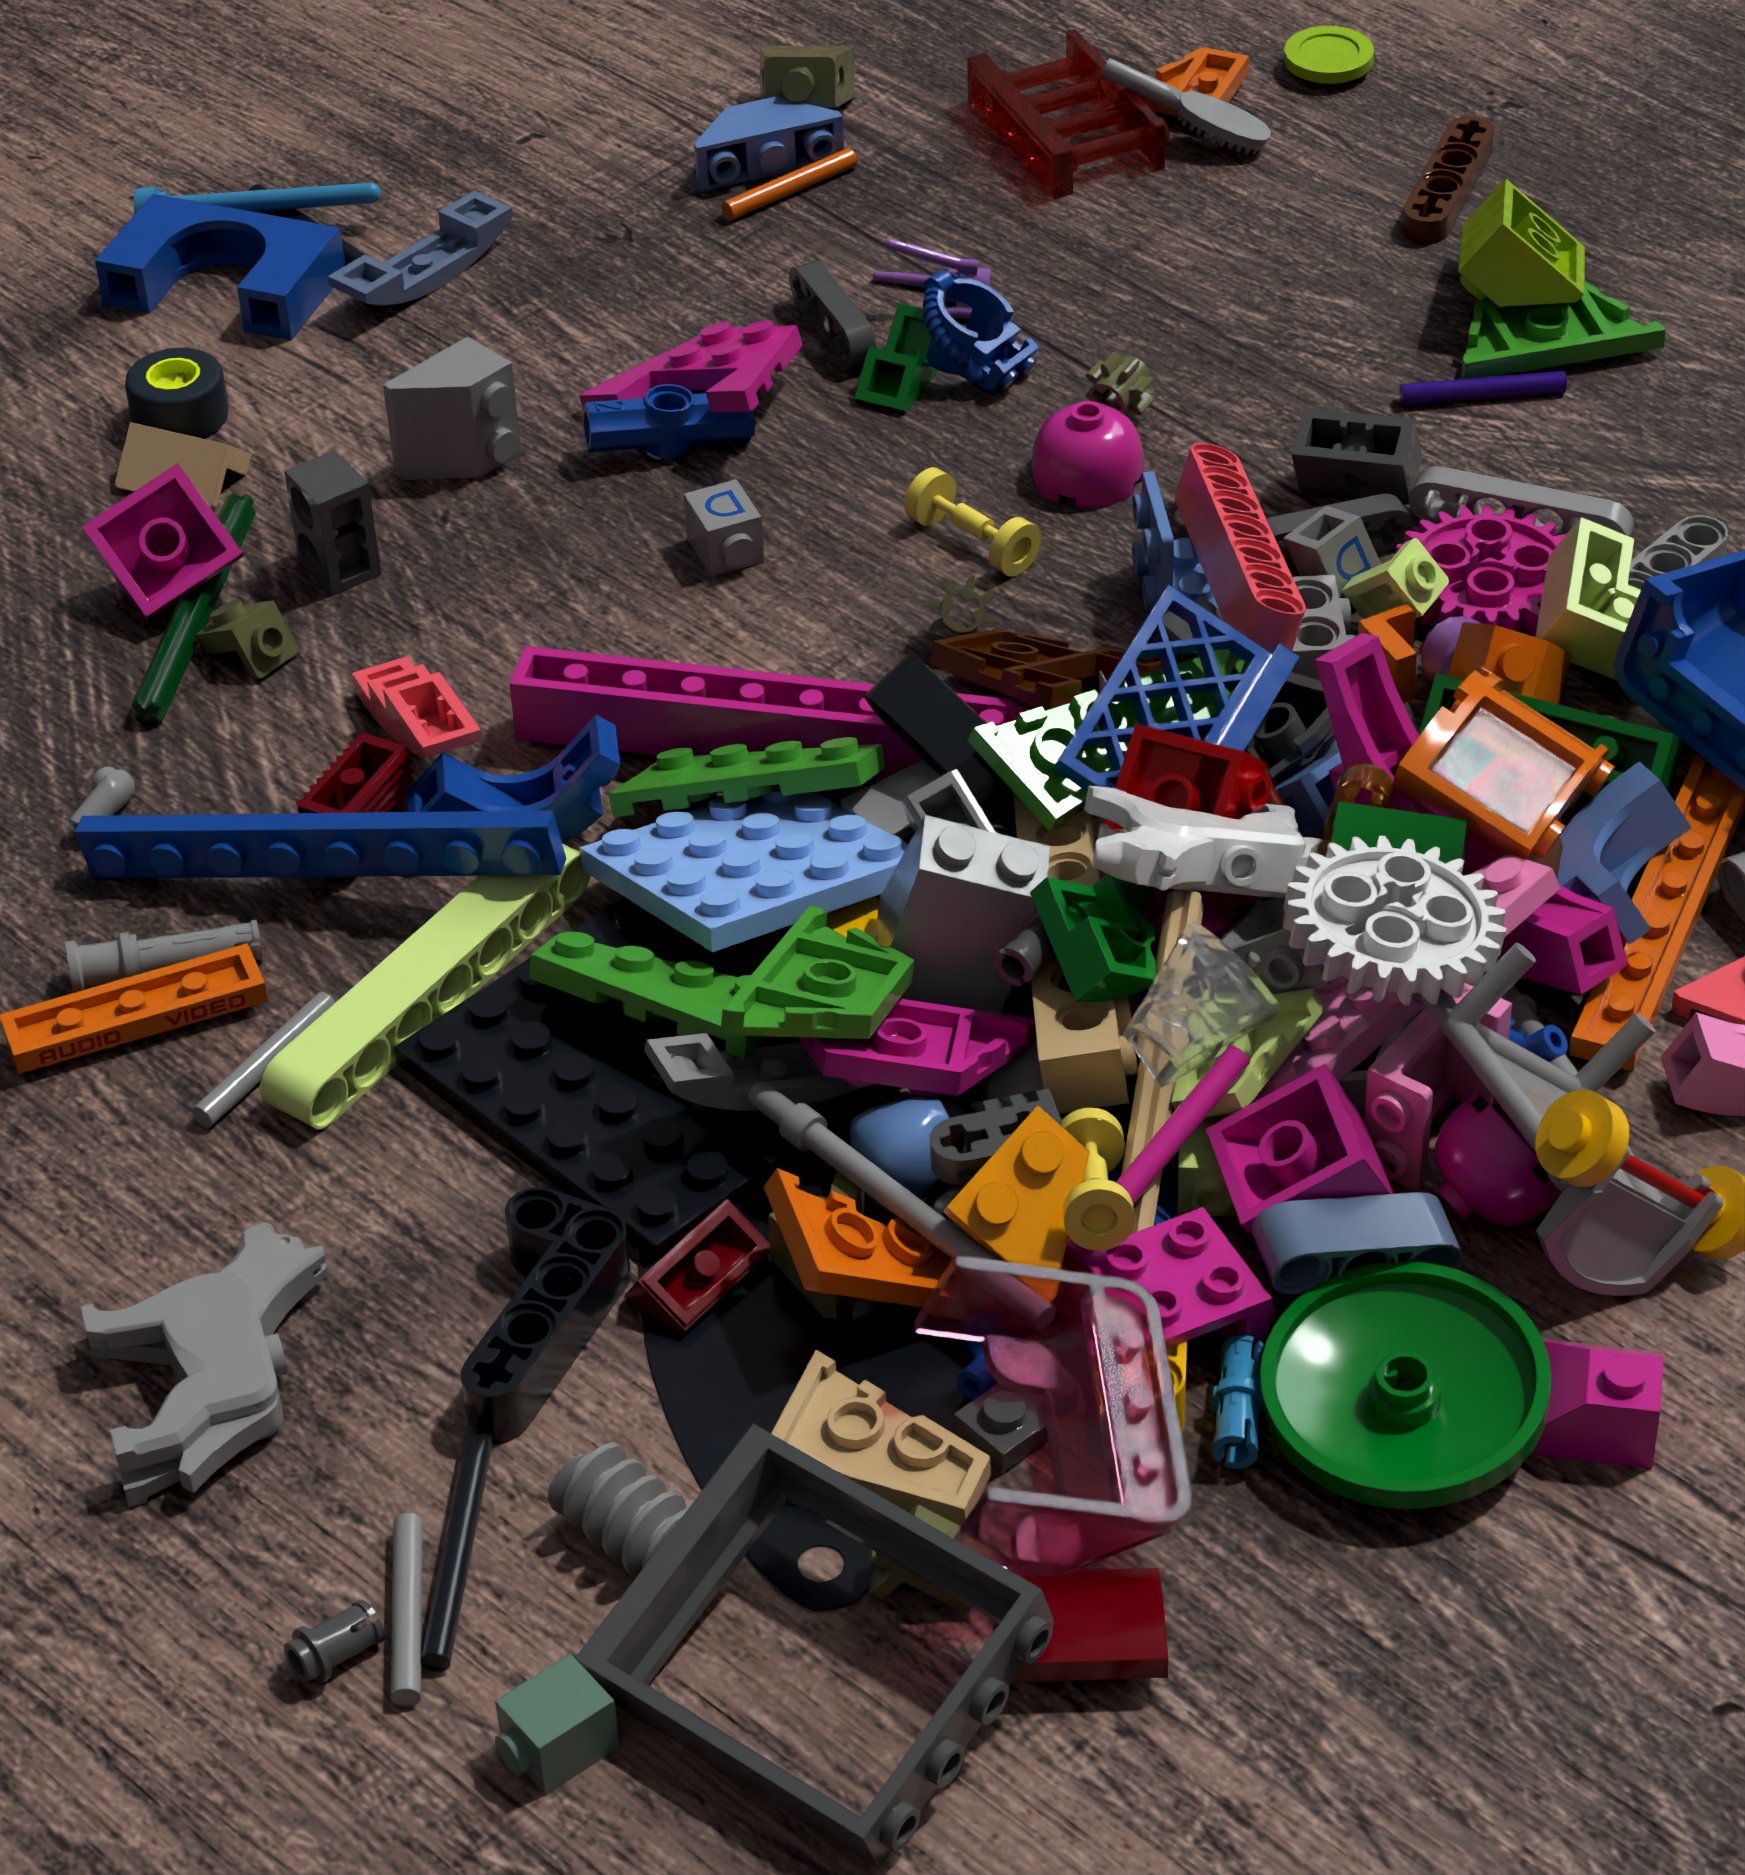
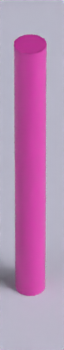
[1065,1045,1250,1264]

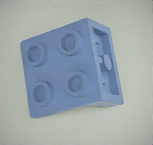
[1132,471,1219,613]

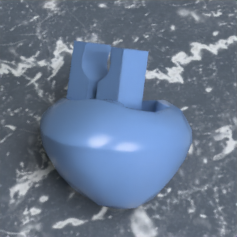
[850,1097,950,1214]

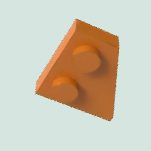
[1124,47,1249,116]

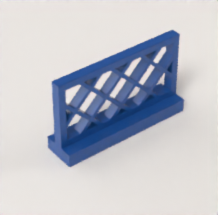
[1053,585,1300,791]

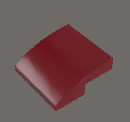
[1013,1568,1168,1682]

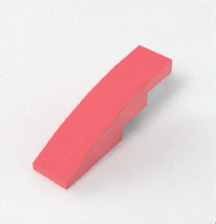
[352,656,482,758]

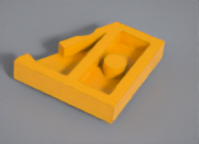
[943,1105,1090,1297]

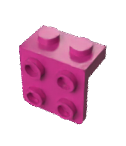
[1085,1207,1276,1359]

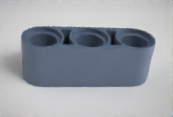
[1252,1192,1463,1296]

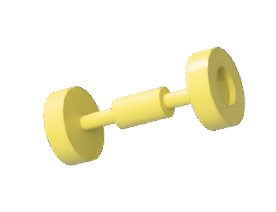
[904,467,1042,577]
[1061,1108,1135,1251]

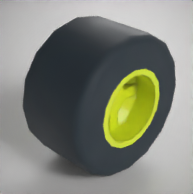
[125,347,229,439]

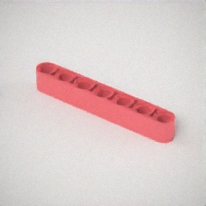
[1175,443,1306,653]

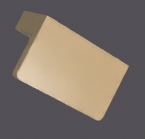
[115,422,252,510]

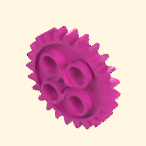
[1396,505,1566,637]

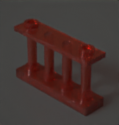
[967,29,1170,199]

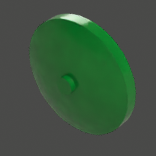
[1260,1261,1551,1509]

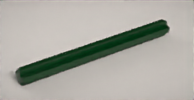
[131,493,256,725]

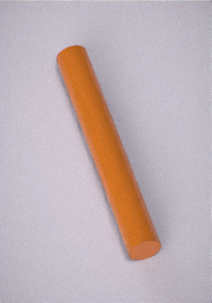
[721,148,858,221]

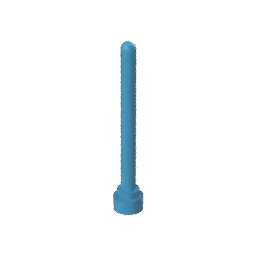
[134,183,381,214]

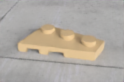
[771,1350,991,1528]

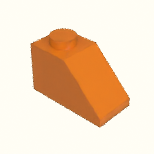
[1448,622,1572,704]

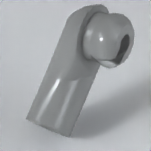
[68,766,135,829]

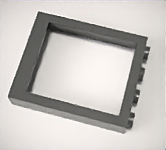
[575,1423,1054,1869]

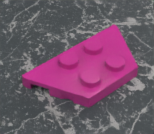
[798,999,1035,1097]

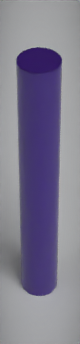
[1399,371,1567,406]

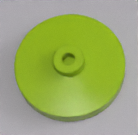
[1284,26,1374,84]

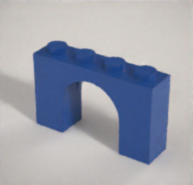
[95,194,345,340]

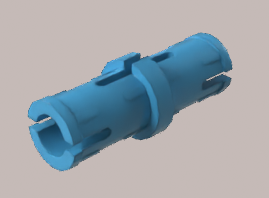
[1211,1335,1265,1469]

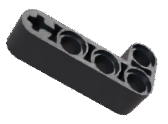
[461,1187,631,1444]

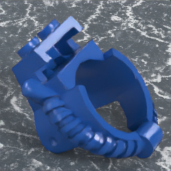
[923,270,1040,392]

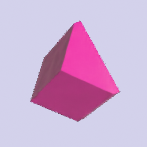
[82,463,244,620]

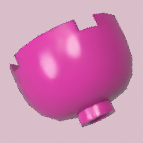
[1032,401,1144,509]
[1435,1091,1562,1226]

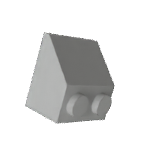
[383,336,522,480]

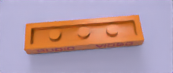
[0,943,268,1074]

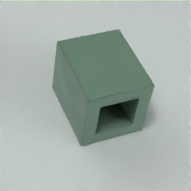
[495,1654,620,1795]

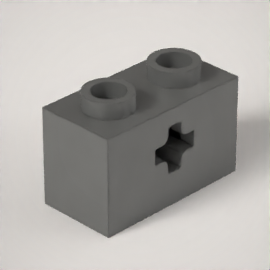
[1291,408,1422,505]

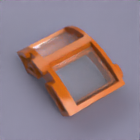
[1392,666,1615,860]

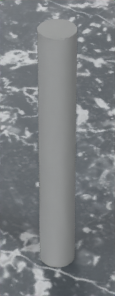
[192,992,336,1128]
[391,1513,422,1707]

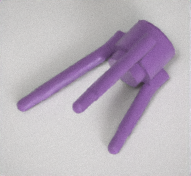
[872,238,991,322]

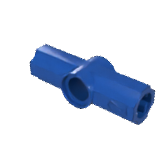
[583,384,755,458]

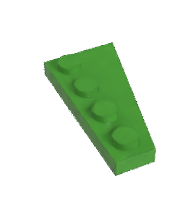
[529,932,770,1060]

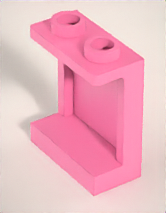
[1364,983,1512,1191]

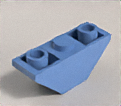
[694,97,844,192]

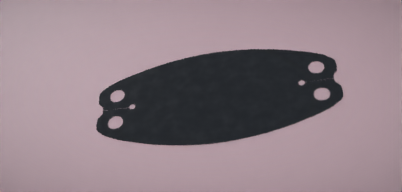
[639,1125,983,1611]

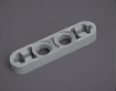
[1409,466,1634,537]

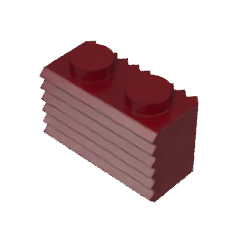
[296,733,416,813]

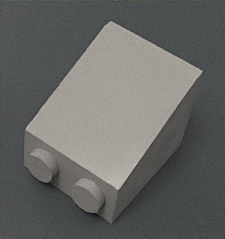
[875,815,1050,1014]

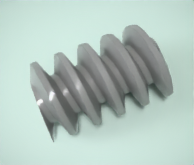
[547,1442,689,1578]

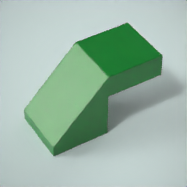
[854,303,939,413]

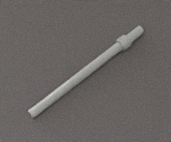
[747,1081,1055,1324]

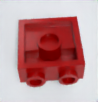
[1103,724,1270,830]

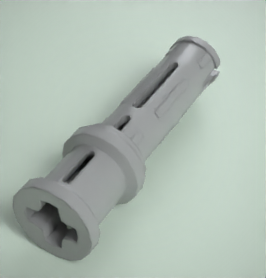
[65,920,263,993]

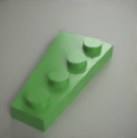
[968,659,1218,832]
[608,737,885,817]

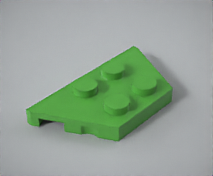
[1462,282,1666,379]
[720,905,914,1039]

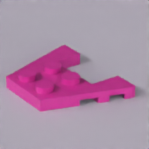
[579,320,803,412]

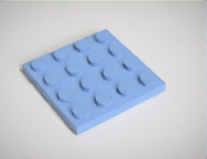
[579,784,909,952]

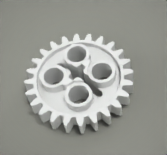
[1283,836,1506,1006]

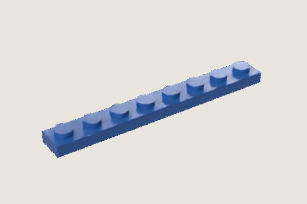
[74,810,566,879]

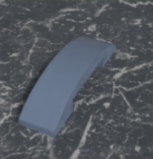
[328,191,513,305]

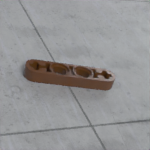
[1402,116,1494,244]

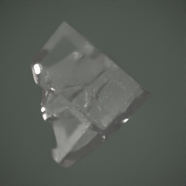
[1123,921,1282,1088]

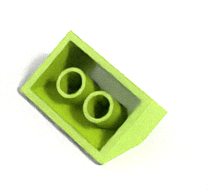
[1458,178,1585,307]

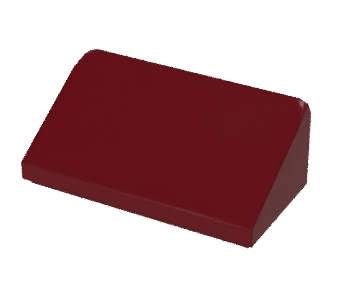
[624,1199,771,1334]

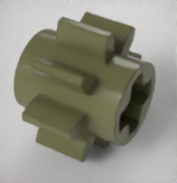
[1085,351,1155,420]
[927,575,998,638]

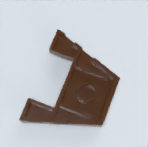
[930,629,1162,711]

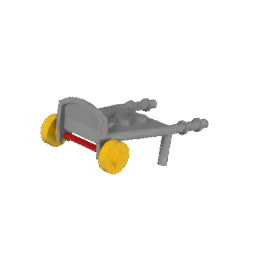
[1411,942,1745,1296]

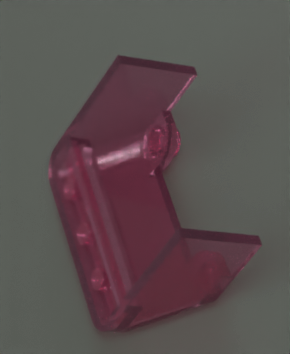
[914,1255,1192,1577]

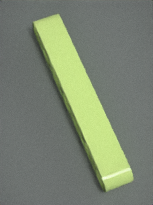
[260,844,591,1129]

